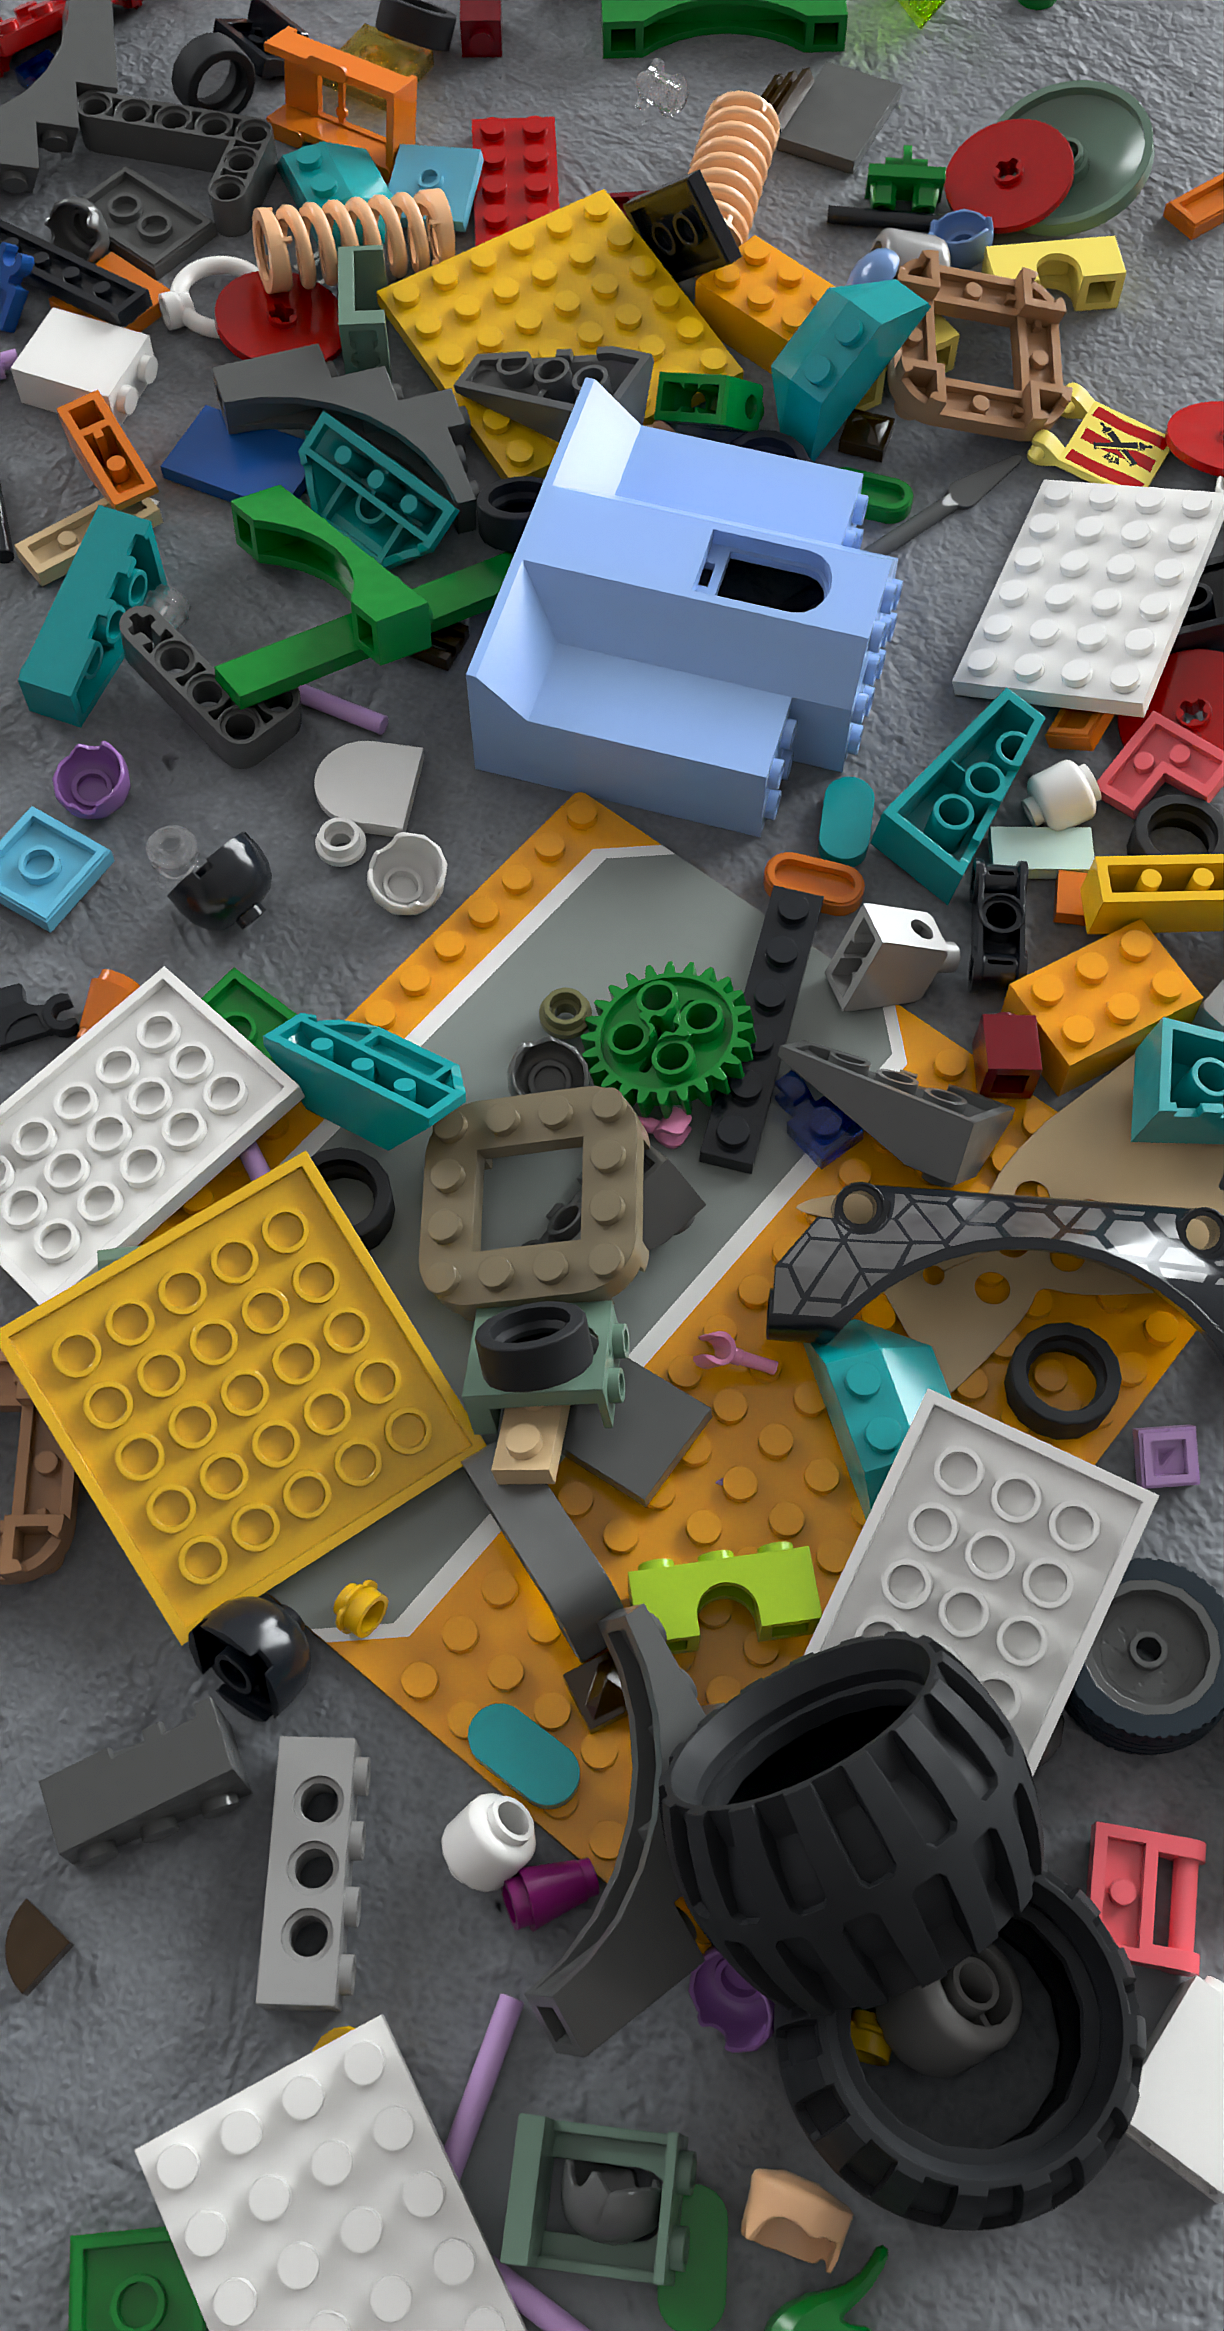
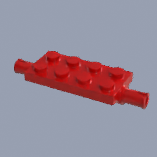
[0,0,144,78]

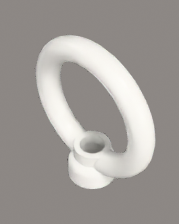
[158,256,258,339]

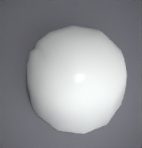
[367,832,447,915]

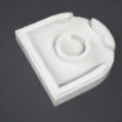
[314,741,424,837]

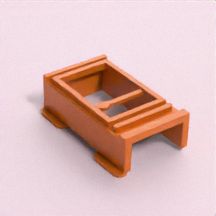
[264,26,417,184]

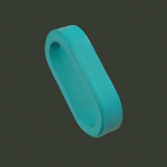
[818,777,875,867]
[468,1703,580,1809]

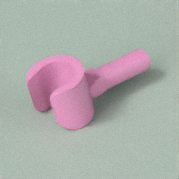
[638,1107,692,1149]
[693,1331,778,1375]

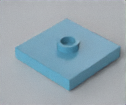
[388,144,484,232]
[0,806,115,933]

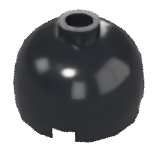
[167,832,272,931]
[188,1596,311,1722]

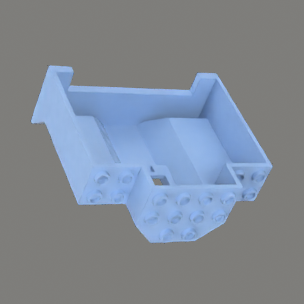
[466,377,903,837]

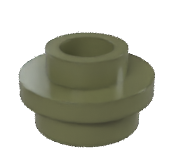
[539,987,592,1040]

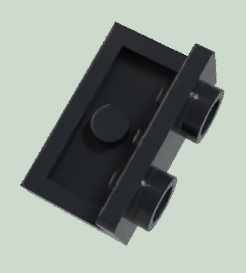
[213,0,308,80]

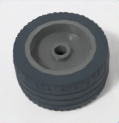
[1064,1558,1224,1756]

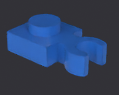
[0,242,34,333]

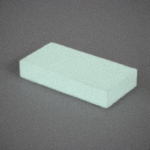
[988,826,1094,879]

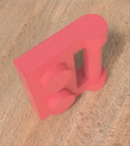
[1086,1821,1206,1977]

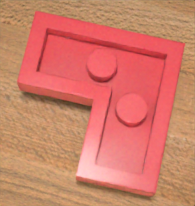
[1096,711,1224,820]

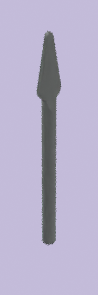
[774,454,1022,613]

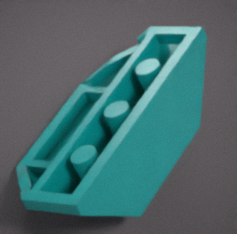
[276,141,393,256]
[771,279,931,461]
[298,411,460,570]
[263,1013,466,1151]
[803,1319,952,1520]

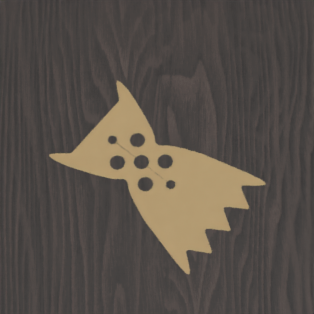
[796,1054,1224,1394]

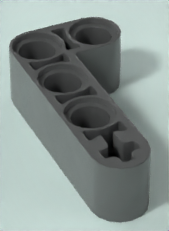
[119,605,301,769]
[461,1440,624,1663]

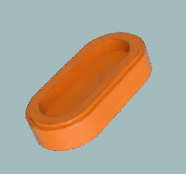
[763,852,865,916]

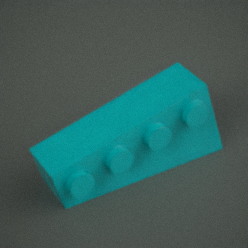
[18,505,169,728]
[870,688,1046,905]
[1131,1017,1224,1144]

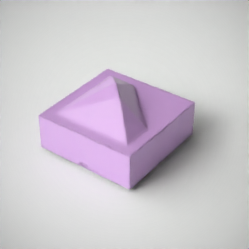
[1133,1424,1200,1489]

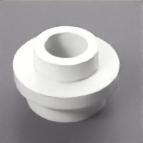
[315,817,367,867]

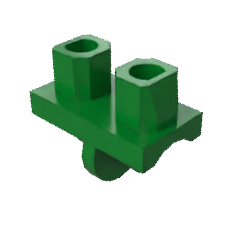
[864,145,946,213]

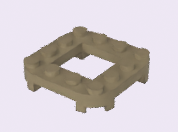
[419,1086,650,1321]

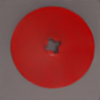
[944,119,1075,234]
[214,270,342,362]
[1165,401,1224,477]
[1118,649,1224,751]

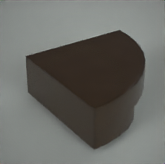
[5,1898,74,1996]

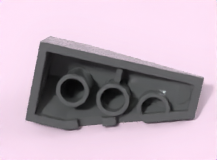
[453,346,654,442]
[777,1040,1015,1188]
[522,1145,706,1250]

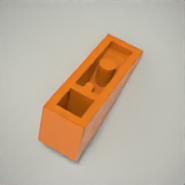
[56,390,159,511]

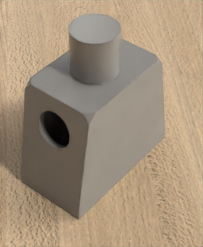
[825,903,960,1012]

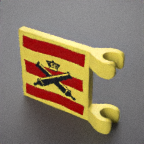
[1027,382,1171,487]

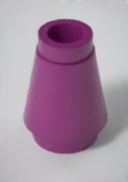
[501,1857,600,1932]

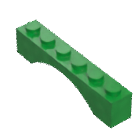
[601,0,848,59]
[230,485,433,666]

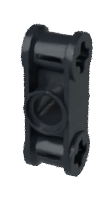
[968,858,1028,993]

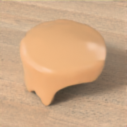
[741,2168,854,2274]

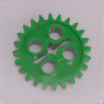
[581,961,756,1119]

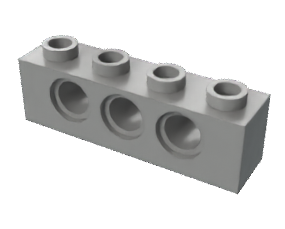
[255,1736,371,2012]

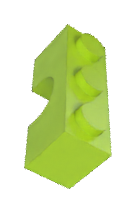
[628,1542,822,1655]

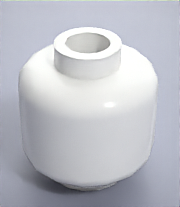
[1022,760,1102,831]
[441,1793,536,1892]

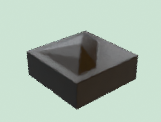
[838,409,895,462]
[563,1651,628,1734]

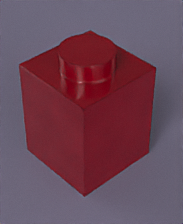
[460,0,503,58]
[972,1012,1043,1099]

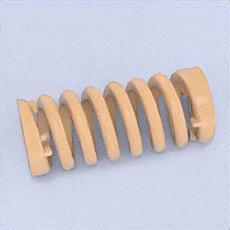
[688,90,780,278]
[252,188,455,294]

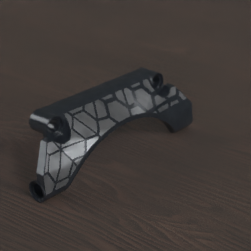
[766,1182,1224,1366]

